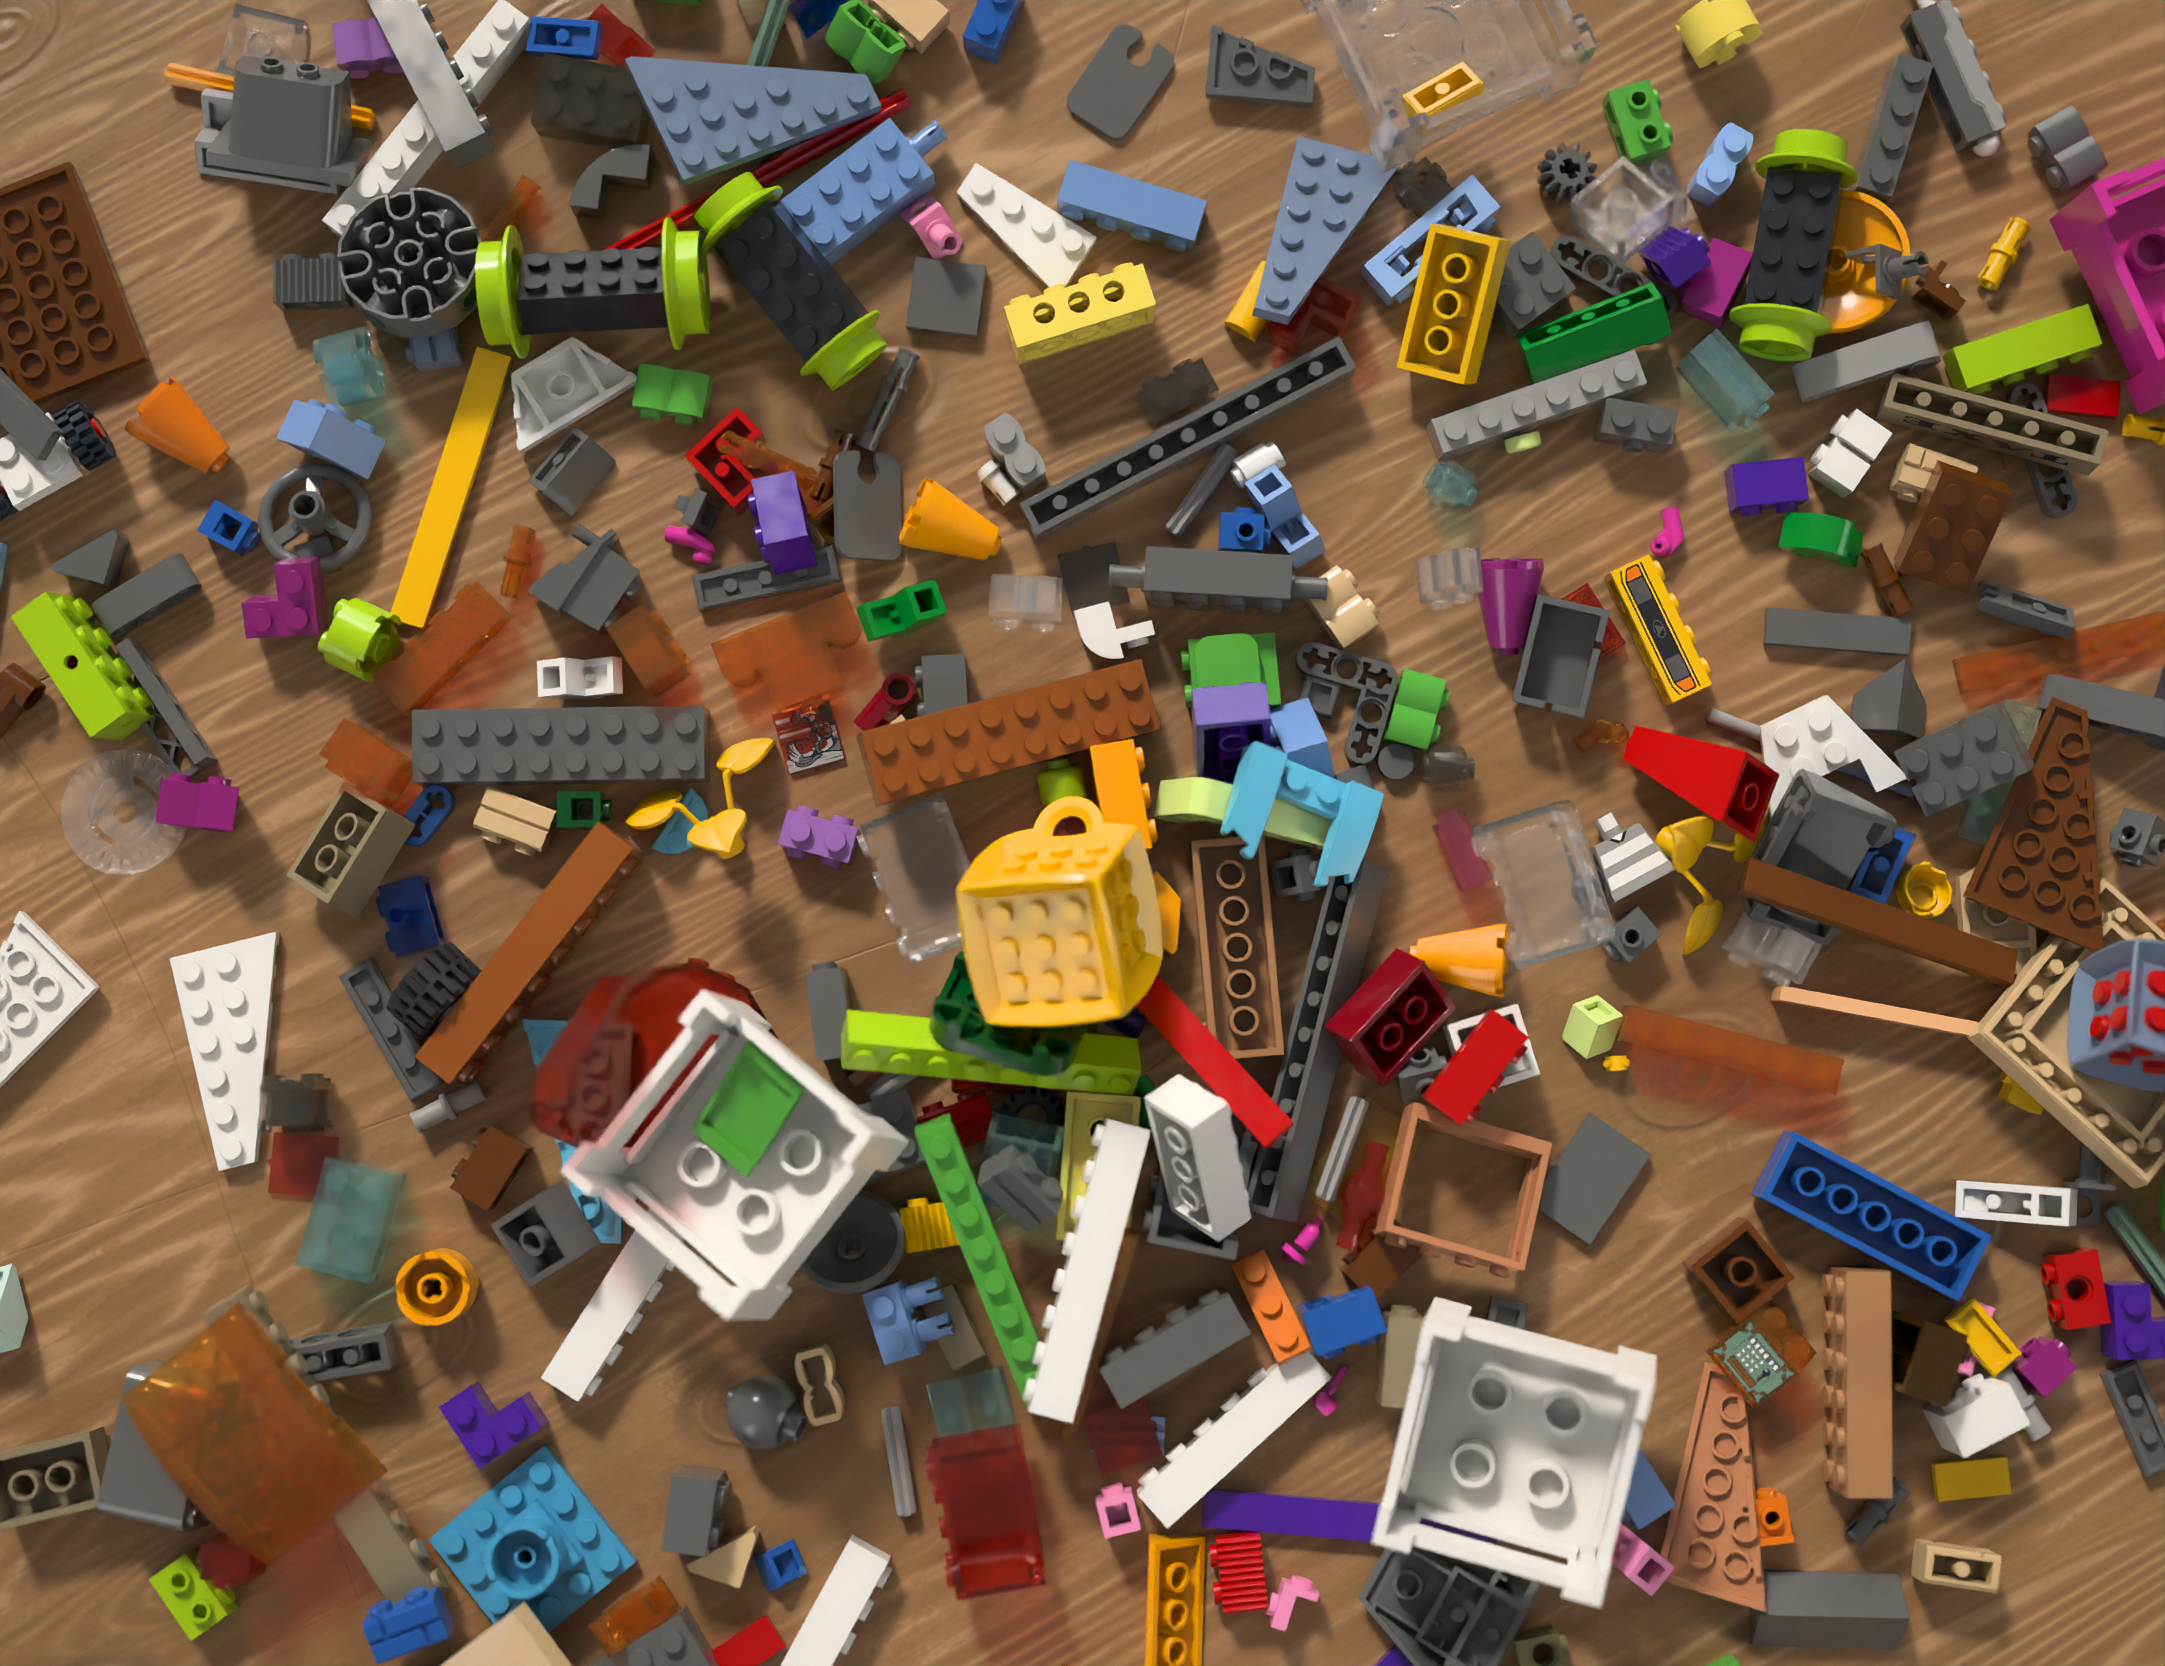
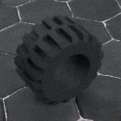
[386,942,482,1040]

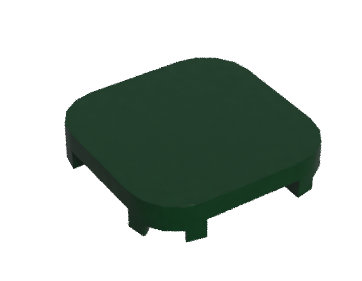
[929,951,1089,1076]

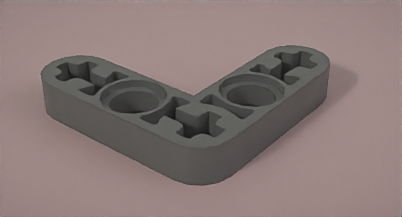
[1295,642,1398,765]

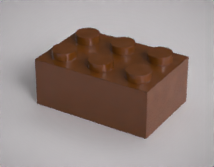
[1894,460,2013,594]

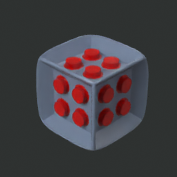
[2067,939,2165,1091]

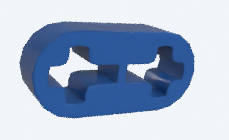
[403,785,455,847]

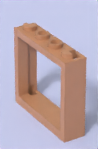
[1375,1102,1552,1278]

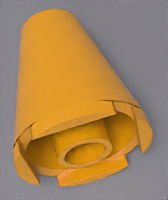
[899,477,1003,561]
[1409,924,1509,997]

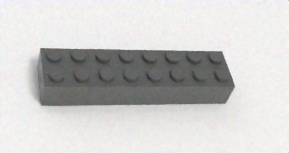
[412,706,710,786]

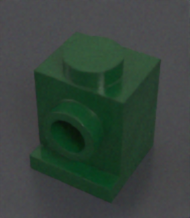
[557,791,612,830]

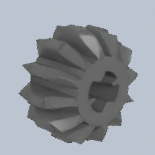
[1536,142,1598,205]

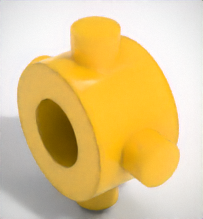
[1602,1055,1630,1071]

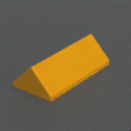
[1144,1534,1206,1666]

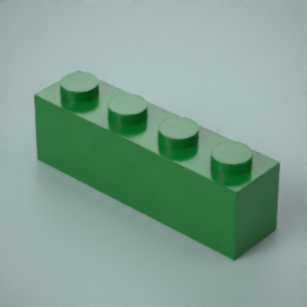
[1516,282,1672,384]

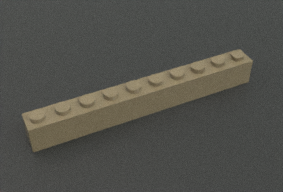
[202,1283,449,1603]

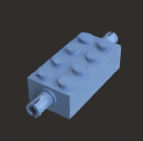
[780,118,948,265]

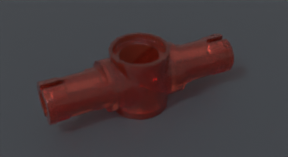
[1336,1140,1390,1252]

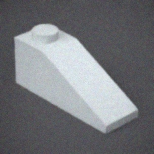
[1955,1180,2078,1226]

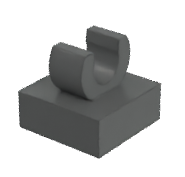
[673,488,722,536]

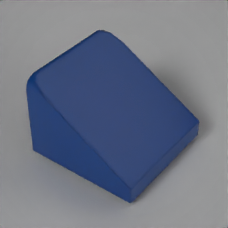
[753,1539,808,1590]

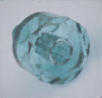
[313,326,386,408]

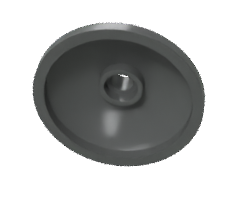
[800,1190,905,1293]

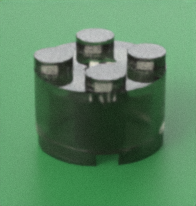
[259,1073,335,1133]

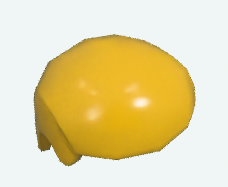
[1896,861,1952,919]

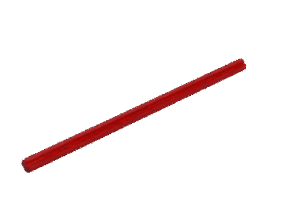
[602,88,911,251]

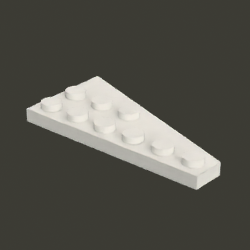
[0,911,101,1088]
[170,932,280,1171]

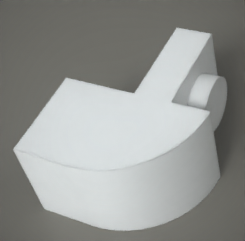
[1073,601,1155,659]
[537,656,623,700]

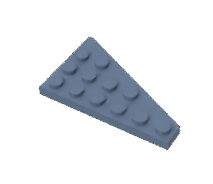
[625,56,881,186]

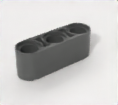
[91,553,202,639]

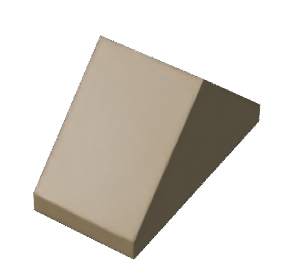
[686,1525,760,1588]

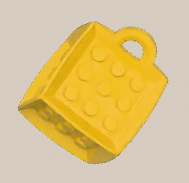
[957,796,1163,1027]

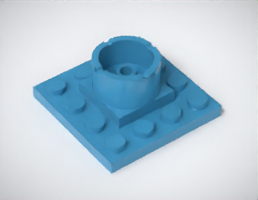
[428,1444,638,1633]

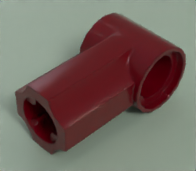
[853,673,918,731]

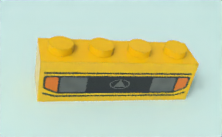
[1604,554,1712,707]

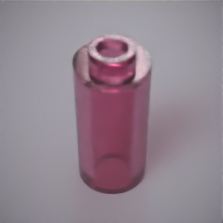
[1432,808,1494,893]

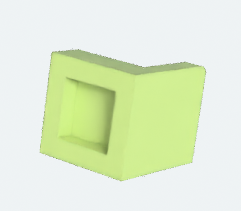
[1562,995,1623,1059]

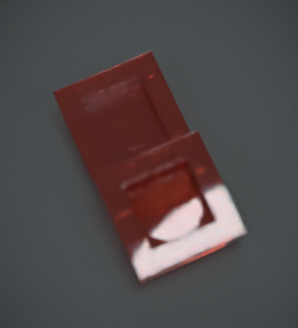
[587,3,656,77]

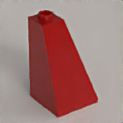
[1623,725,1780,843]

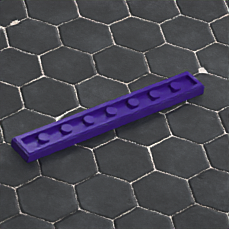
[1202,1488,1497,1546]

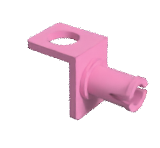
[899,194,963,260]

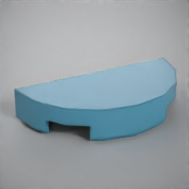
[651,788,708,854]

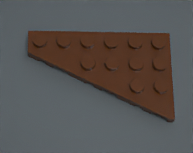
[1962,697,2105,953]

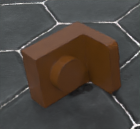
[1912,260,1966,321]

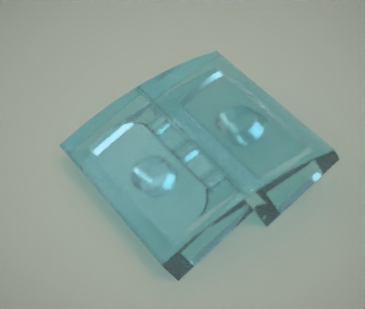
[926,1366,1020,1458]

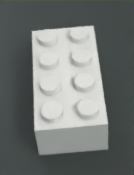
[1144,1075,1251,1242]

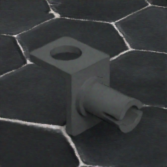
[1847,244,1929,300]
[2063,1146,2116,1226]

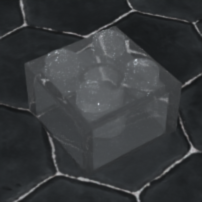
[1570,156,1674,267]

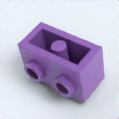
[778,805,861,870]

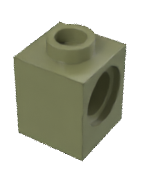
[1511,1625,1570,1666]

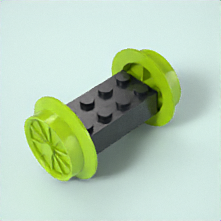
[475,217,711,358]

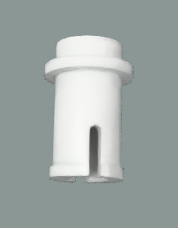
[976,459,1021,507]

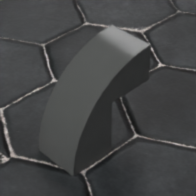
[569,144,655,219]

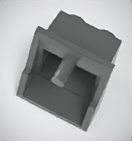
[528,523,642,634]

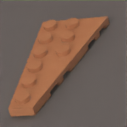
[1661,1362,1767,1612]

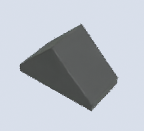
[51,529,129,589]

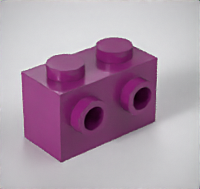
[1679,237,1753,328]

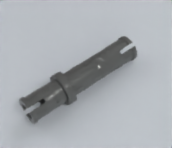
[854,347,920,454]

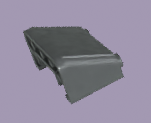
[1738,769,1897,946]

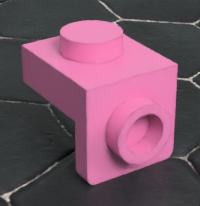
[1265,1575,1320,1631]

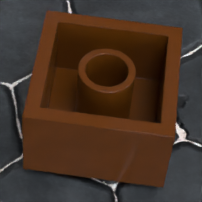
[1682,1217,1795,1324]

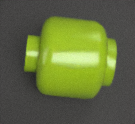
[1037,758,1087,807]

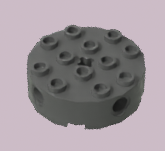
[337,187,484,338]

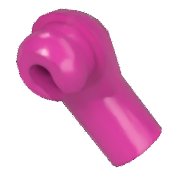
[1650,507,1684,558]
[664,525,715,565]

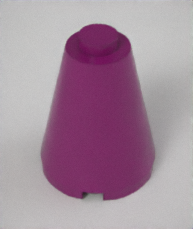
[1472,558,1545,655]

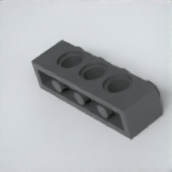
[239,1321,399,1394]

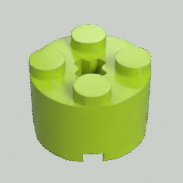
[318,598,401,682]

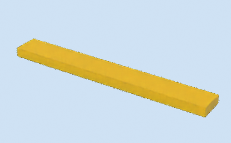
[391,347,513,630]

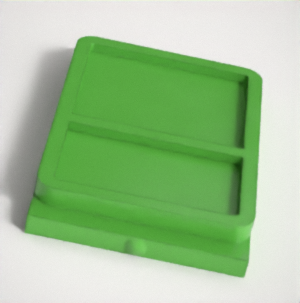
[691,1039,807,1177]

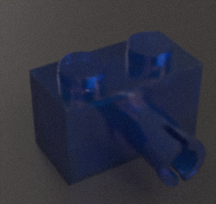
[376,875,446,958]

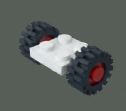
[0,400,116,521]

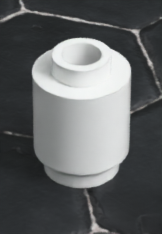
[1230,441,1286,489]

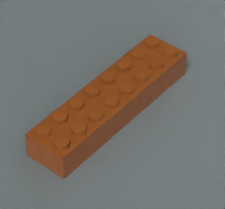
[857,659,1160,807]
[415,822,644,1084]

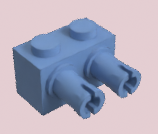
[862,1276,956,1365]

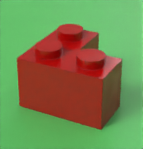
[684,407,766,516]

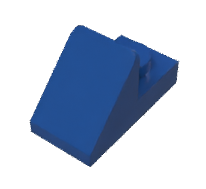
[526,16,603,67]

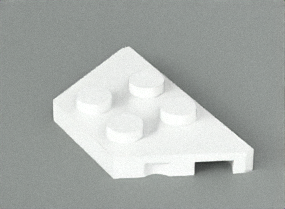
[511,336,637,454]

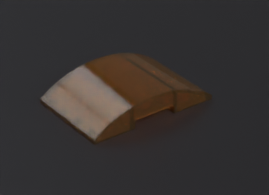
[121,1301,387,1566]

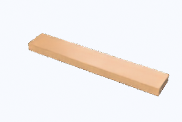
[1771,986,1979,1037]

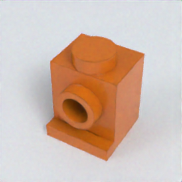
[1755,1487,1795,1547]

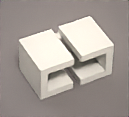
[1808,409,1892,498]

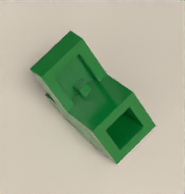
[1778,512,1864,568]
[856,580,948,642]

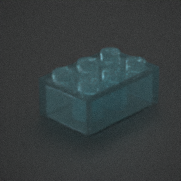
[296,1155,407,1284]

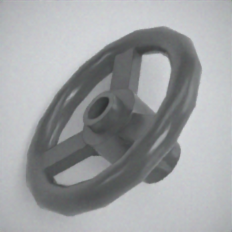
[257,463,373,572]

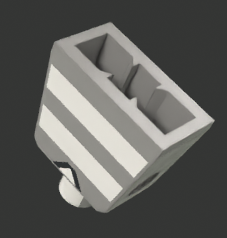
[1589,811,1674,904]

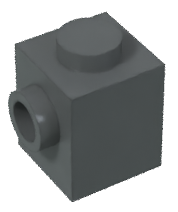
[1599,907,1662,964]

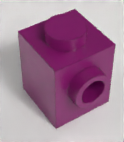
[2010,1337,2077,1398]

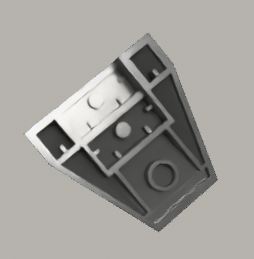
[1358,1545,1541,1666]

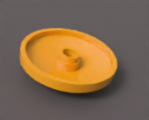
[1821,190,1910,333]

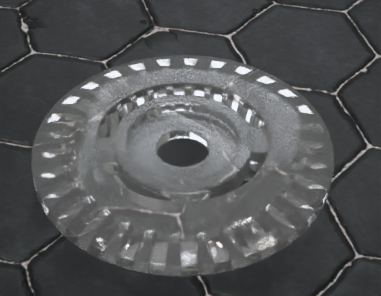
[61,749,187,876]

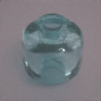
[1422,459,1478,513]

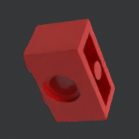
[2040,1247,2111,1330]

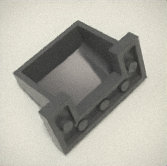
[206,55,371,187]

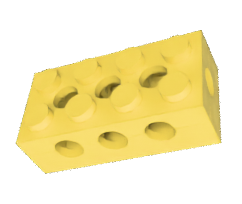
[1004,262,1156,365]
[1056,1091,1141,1245]

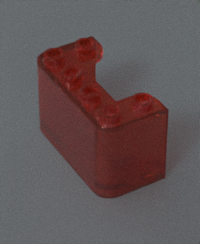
[925,1423,1046,1601]

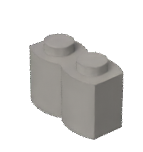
[984,412,1046,494]

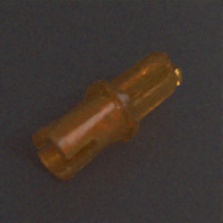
[501,525,537,599]

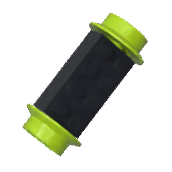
[1729,129,1858,362]
[694,172,888,390]

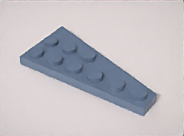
[1252,136,1401,325]

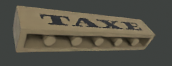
[1876,373,2109,476]

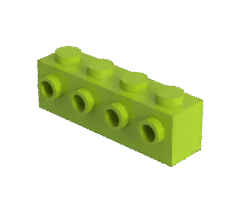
[1942,304,2103,396]

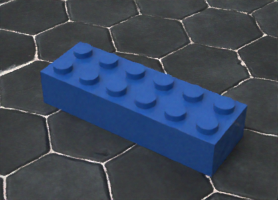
[1751,1131,1992,1302]

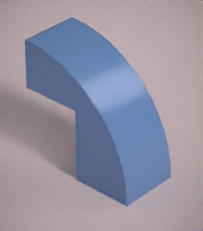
[1244,464,1326,570]

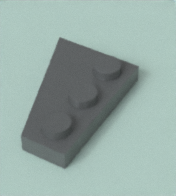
[1205,25,1315,107]

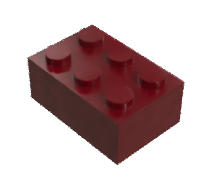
[1324,948,1456,1086]

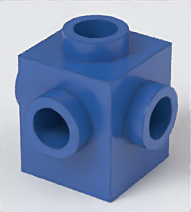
[1218,508,1271,553]

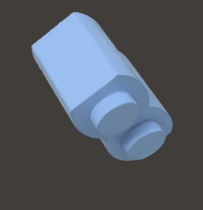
[1687,122,1753,208]

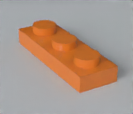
[1231,1249,1312,1366]

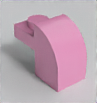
[1603,1513,1675,1596]

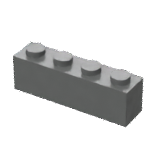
[1849,53,1934,204]

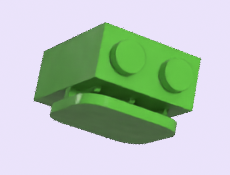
[1180,632,1281,709]

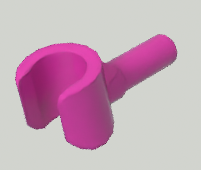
[1312,1365,1348,1416]

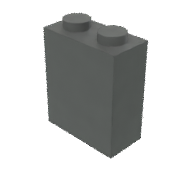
[804,962,853,1061]

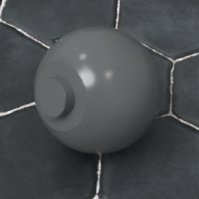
[725,1374,809,1450]

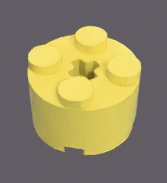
[1676,0,1763,68]

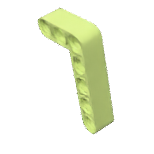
[1153,777,1330,850]

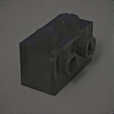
[1137,358,1219,432]

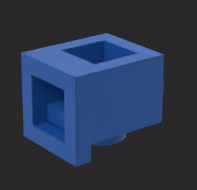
[197,500,261,556]

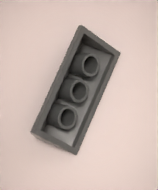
[1750,1570,1909,1649]

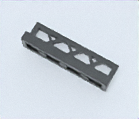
[115,637,218,777]

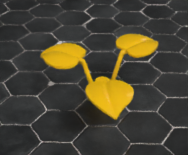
[624,738,775,859]
[1655,807,1769,956]

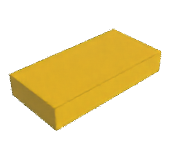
[1943,1296,2022,1378]
[1931,1455,2012,1502]

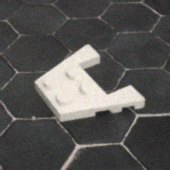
[1759,695,1907,818]

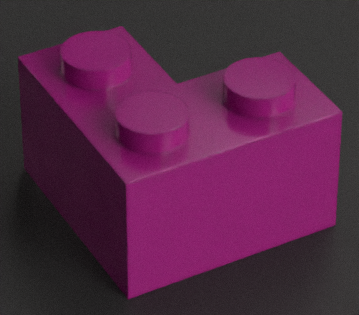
[241,556,329,639]
[155,773,239,833]

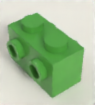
[1602,79,1673,169]

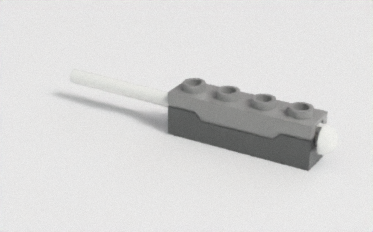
[1900,0,2007,157]

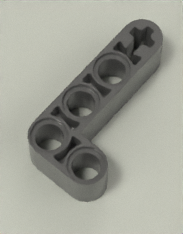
[2035,674,2165,751]

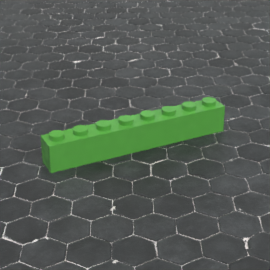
[915,1113,1041,1405]

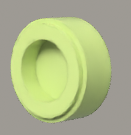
[1504,431,1542,454]

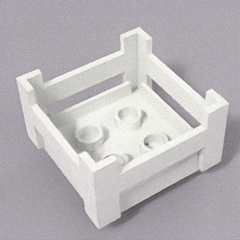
[560,989,909,1320]
[1372,1297,1657,1608]

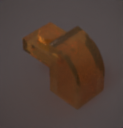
[588,1575,680,1657]

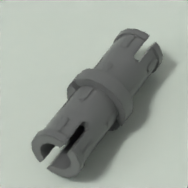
[1843,1476,1912,1546]

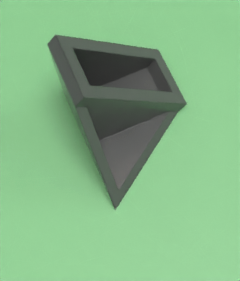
[1850,658,1926,739]

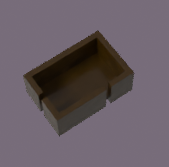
[1891,1311,1970,1408]

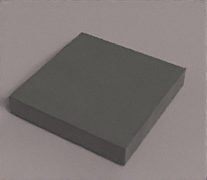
[906,257,986,339]

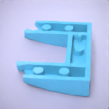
[1220,741,1384,887]

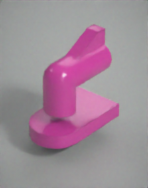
[1279,1216,1323,1266]

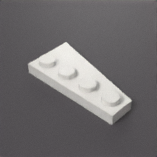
[957,163,1096,288]

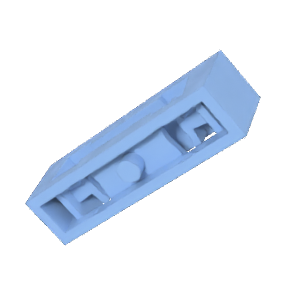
[1360,175,1500,306]

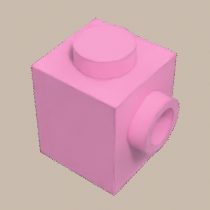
[1095,1483,1141,1539]

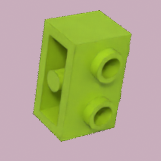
[149,1547,238,1641]

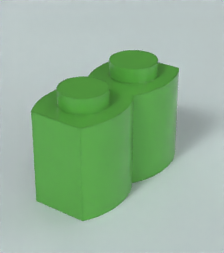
[825,0,906,85]
[632,364,713,427]
[1383,668,1450,752]

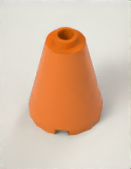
[125,376,231,475]

